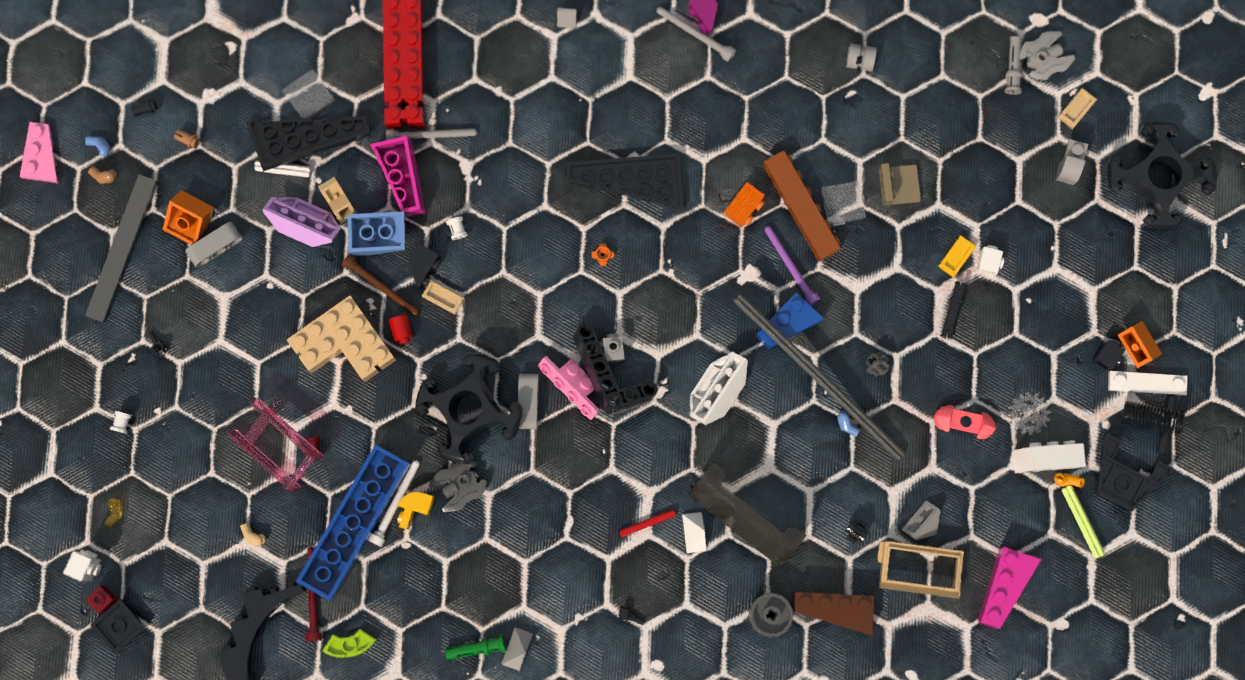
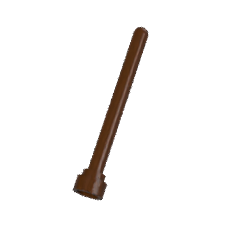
[341,254,419,316]

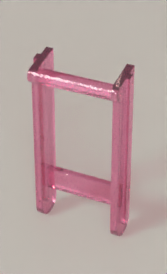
[227,397,325,492]

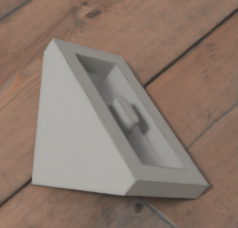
[902,500,941,540]
[502,627,533,671]

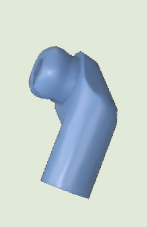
[85,136,110,156]
[837,410,860,437]

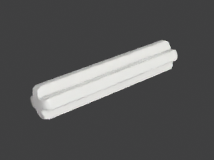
[255,160,311,177]

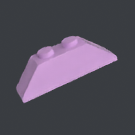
[263,197,340,247]

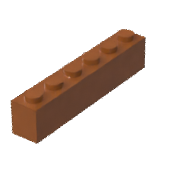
[763,150,841,263]

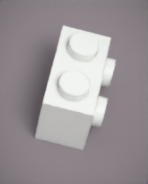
[63,550,102,582]

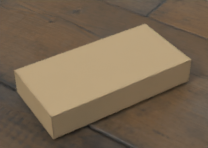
[1058,88,1097,129]
[422,280,465,315]

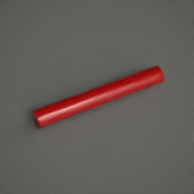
[619,509,676,537]

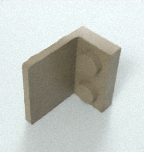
[878,163,921,206]

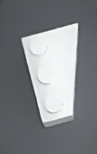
[1012,440,1086,473]

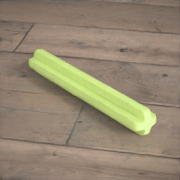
[1062,485,1105,558]

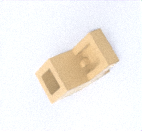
[318,177,357,224]

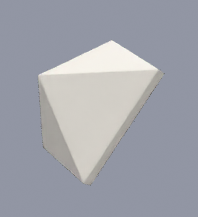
[682,512,706,553]

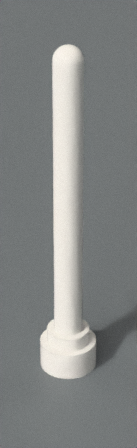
[368,460,420,547]

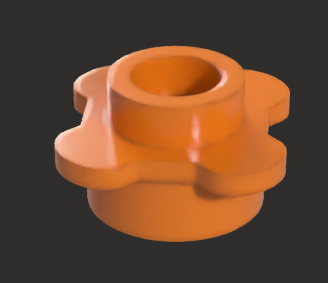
[591,243,614,266]

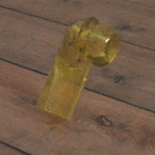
[104,498,123,528]

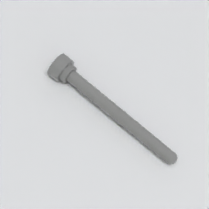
[657,7,736,62]
[386,129,477,140]

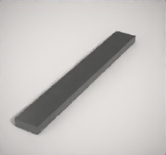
[85,174,158,323]

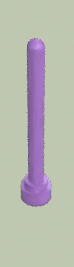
[764,226,821,306]

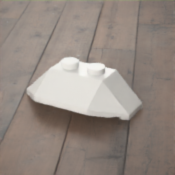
[690,352,748,425]

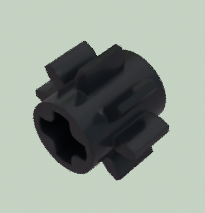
[845,520,869,544]

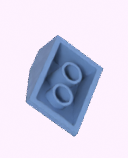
[348,211,406,256]

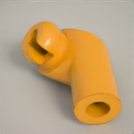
[1054,473,1085,488]

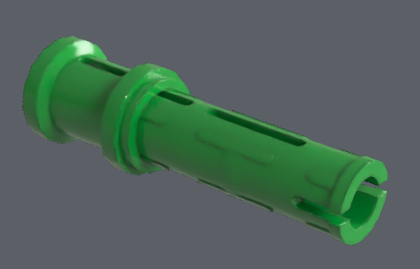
[445,635,506,660]

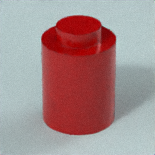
[389,315,413,345]

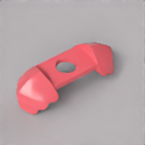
[934,405,996,439]

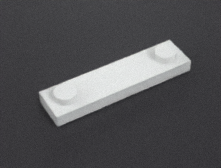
[1108,371,1187,396]

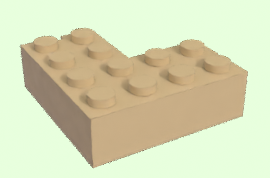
[287,296,396,382]

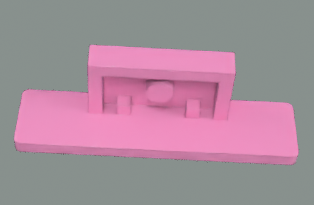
[538,356,599,420]

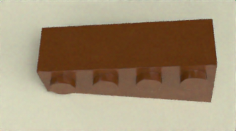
[793,592,874,636]

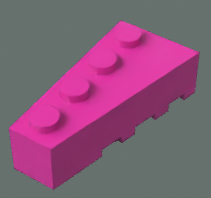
[370,136,426,217]
[977,547,1041,629]

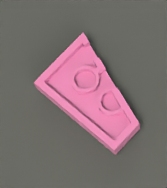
[20,122,59,183]

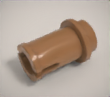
[174,129,200,149]

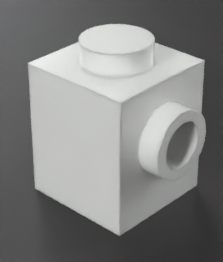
[976,245,1004,276]

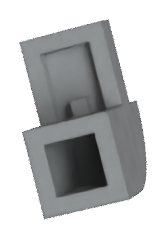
[1056,139,1088,185]

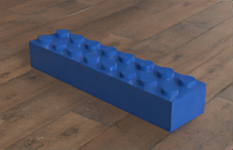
[296,444,411,601]

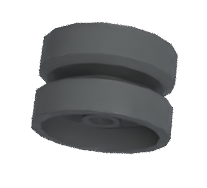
[748,593,793,637]

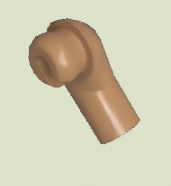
[88,166,117,184]

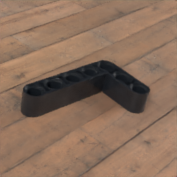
[573,323,658,415]

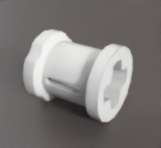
[446,217,468,240]
[110,411,132,434]

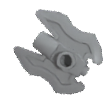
[1020,31,1075,80]

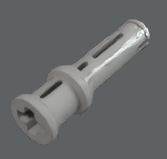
[1005,36,1023,95]

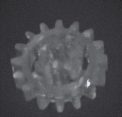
[1008,392,1051,435]

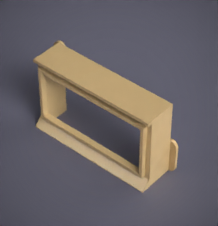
[877,541,964,599]

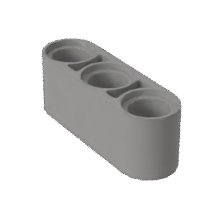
[185,222,242,268]
[518,373,539,429]

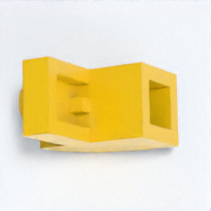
[398,492,435,530]

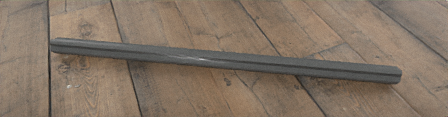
[734,294,905,460]

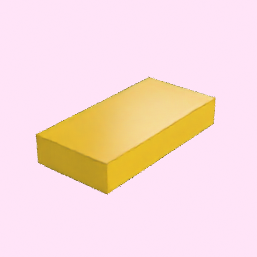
[938,235,976,278]

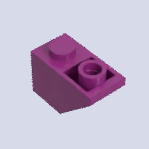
[687,0,718,36]

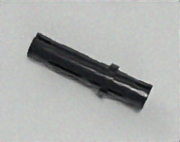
[940,281,967,340]

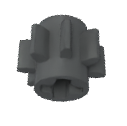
[866,352,890,377]

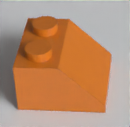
[163,190,214,245]

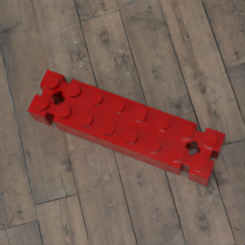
[383,0,425,129]

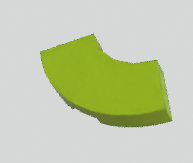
[322,629,377,658]

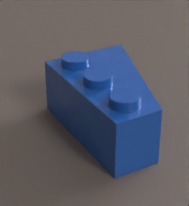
[755,293,824,350]

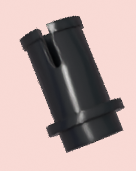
[131,99,157,117]

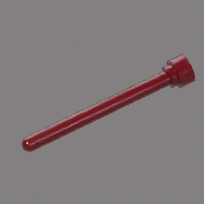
[306,547,322,641]

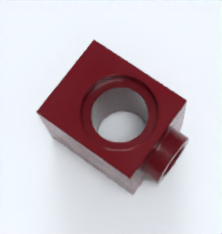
[85,586,119,614]

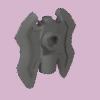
[429,461,487,512]

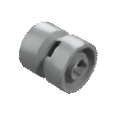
[846,43,877,72]

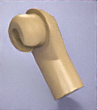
[240,523,266,546]

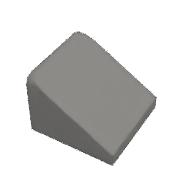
[557,8,577,28]

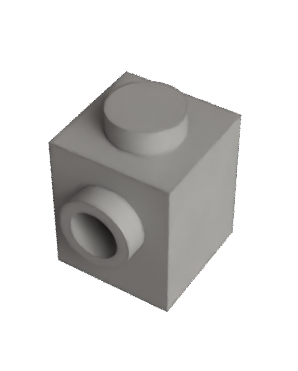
[603,334,625,363]

